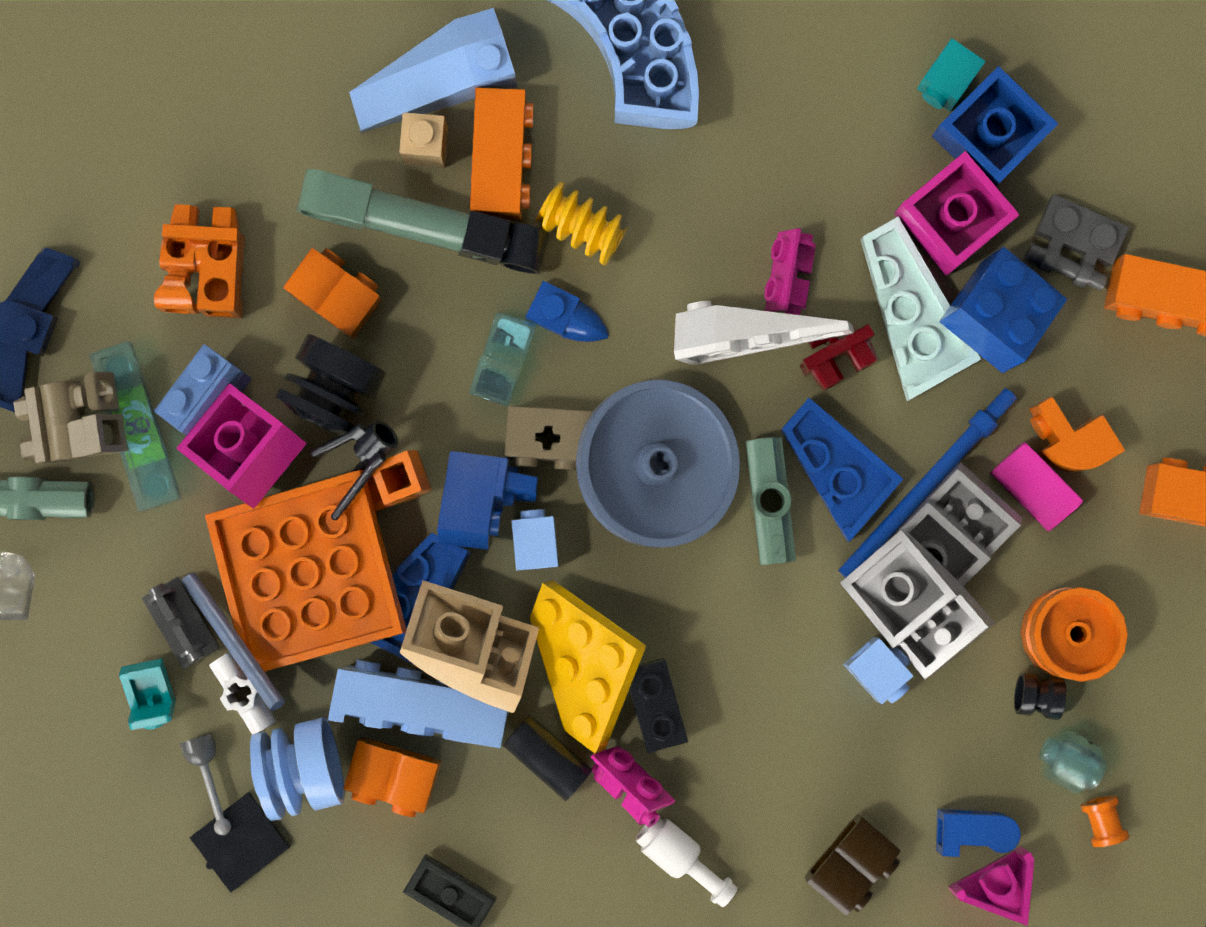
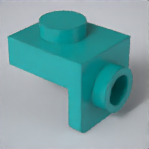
[119,658,176,730]

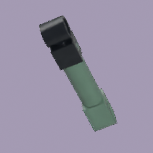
[296,169,549,274]

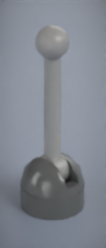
[179,733,231,835]

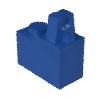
[437,451,538,550]

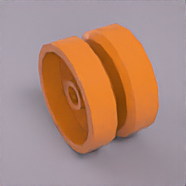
[1020,587,1128,682]

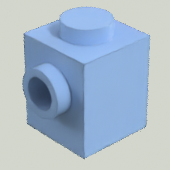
[843,637,913,704]

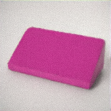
[990,442,1084,532]

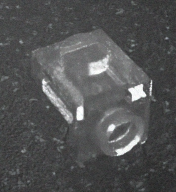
[0,553,35,620]

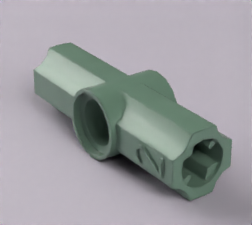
[745,437,796,565]
[0,477,94,520]

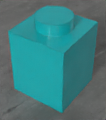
[917,38,986,112]

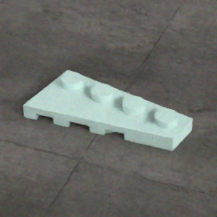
[860,217,981,401]

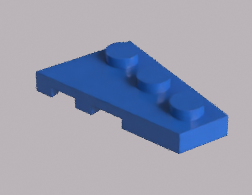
[781,398,903,542]
[370,533,471,664]

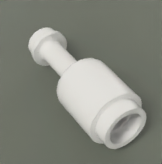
[635,818,738,907]

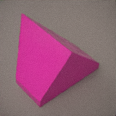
[948,846,1035,926]

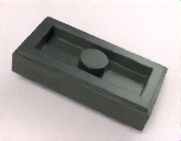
[403,854,497,927]

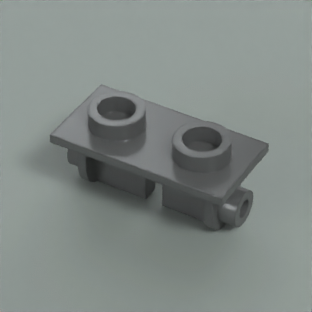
[142,577,220,669]

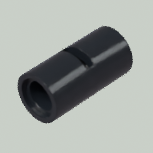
[502,714,593,801]

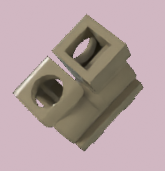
[13,372,128,463]

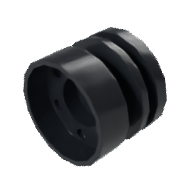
[275,334,387,433]

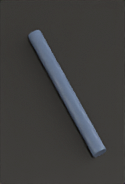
[181,573,285,711]

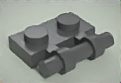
[1025,194,1129,291]

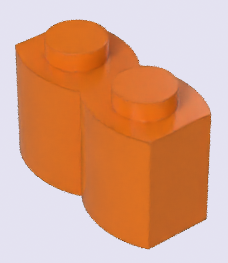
[283,248,382,339]
[343,737,442,817]

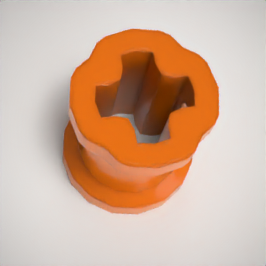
[1080,795,1130,847]

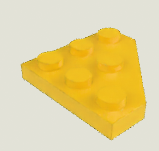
[530,580,646,754]

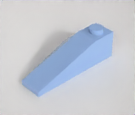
[349,8,517,133]

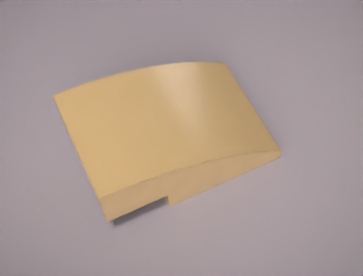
[400,580,539,713]

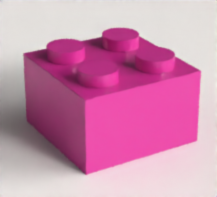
[894,151,1020,276]
[176,383,307,509]

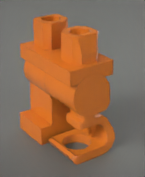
[154,204,245,319]

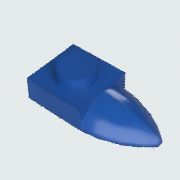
[525,281,609,342]

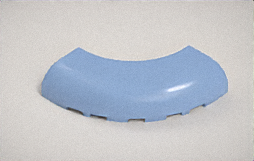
[546,0,699,129]

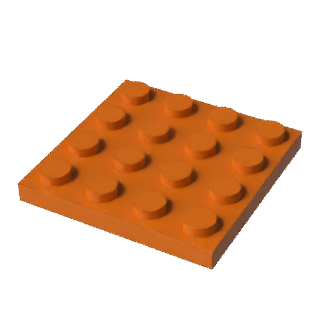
[205,470,407,672]

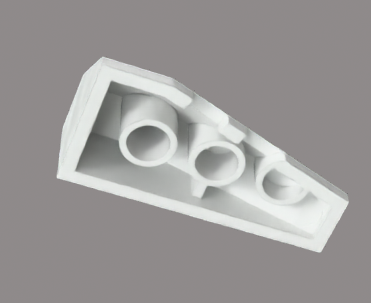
[674,301,854,365]

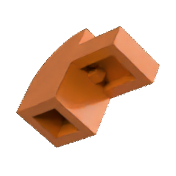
[1029,397,1125,472]
[367,450,432,512]

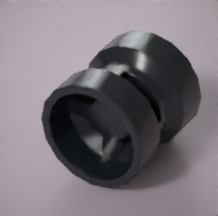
[1014,673,1067,720]

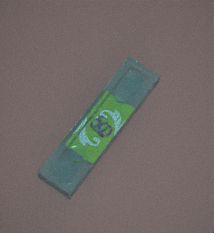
[89,341,182,512]

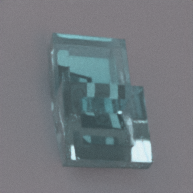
[469,311,537,407]

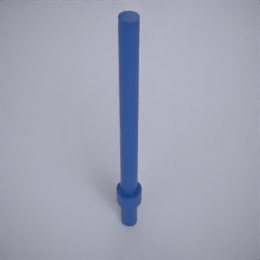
[838,388,1017,578]

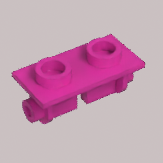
[764,228,816,315]
[591,745,675,828]

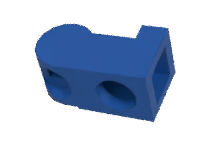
[936,809,1021,857]

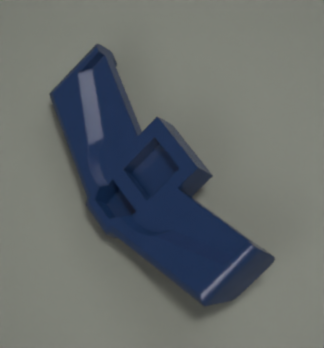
[0,247,80,412]

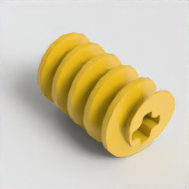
[535,181,628,266]

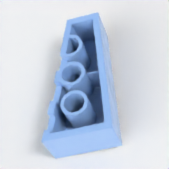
[328,659,509,748]

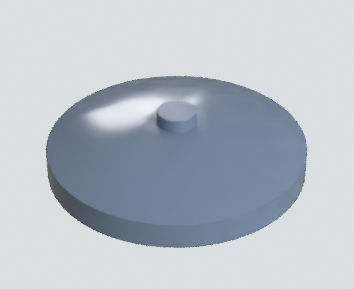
[576,380,740,548]

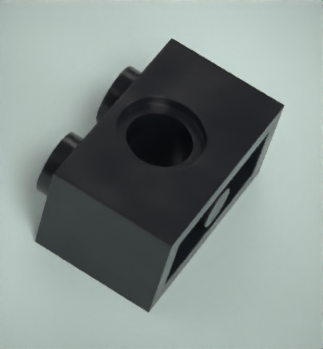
[629,658,688,754]

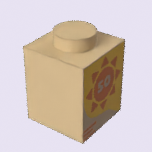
[399,112,448,168]

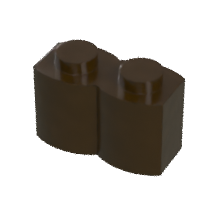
[805,813,901,915]

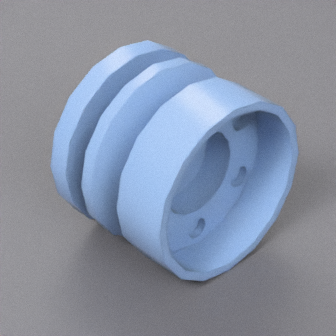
[250,717,345,821]

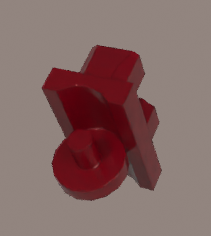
[800,317,878,391]

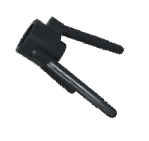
[311,420,398,520]

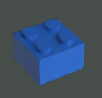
[932,66,1058,186]
[939,246,1067,374]

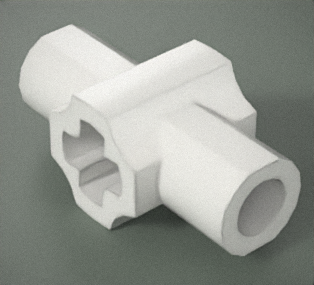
[209,652,277,735]

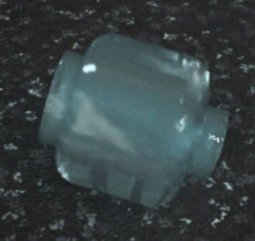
[1039,731,1106,794]

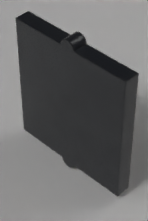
[189,792,290,893]

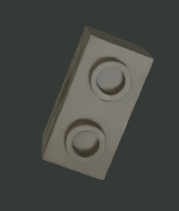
[504,406,592,471]

